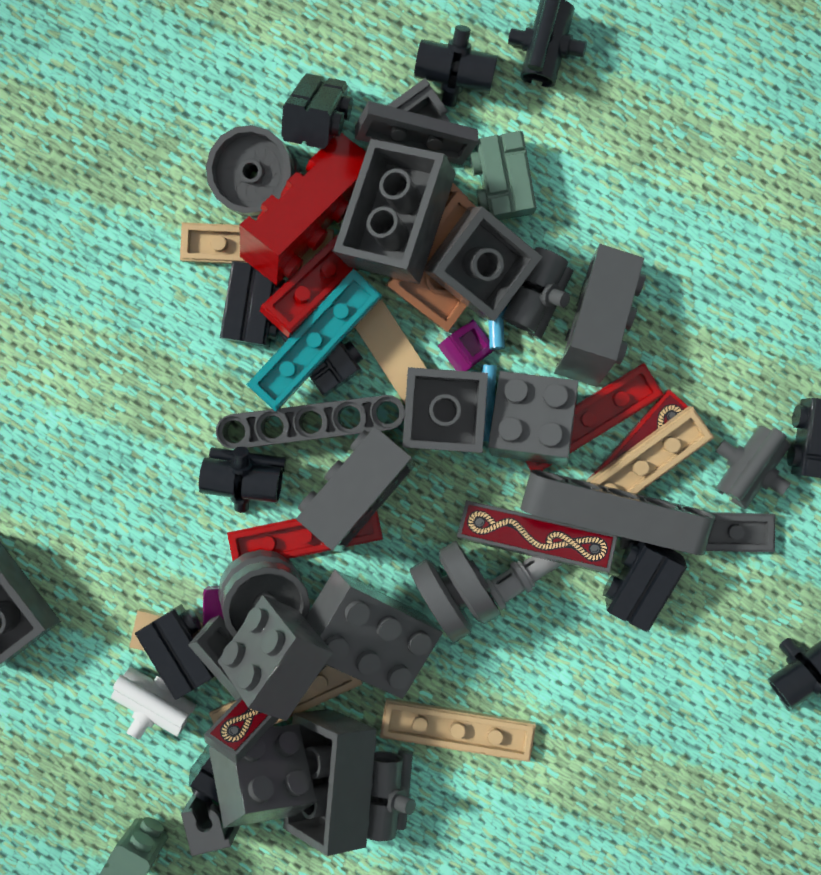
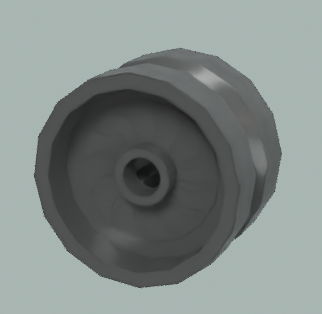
[206,125,301,220]
[409,541,501,643]
[218,550,310,638]

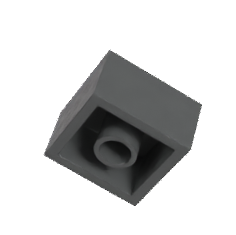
[424,206,542,321]
[402,367,488,453]
[488,371,579,466]
[218,595,333,721]
[209,724,317,828]

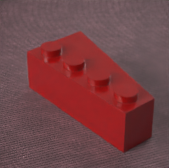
[239,133,366,286]

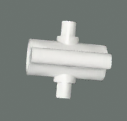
[111,667,197,740]

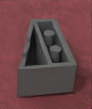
[554,244,646,387]

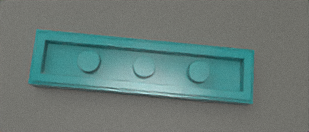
[246,269,383,412]

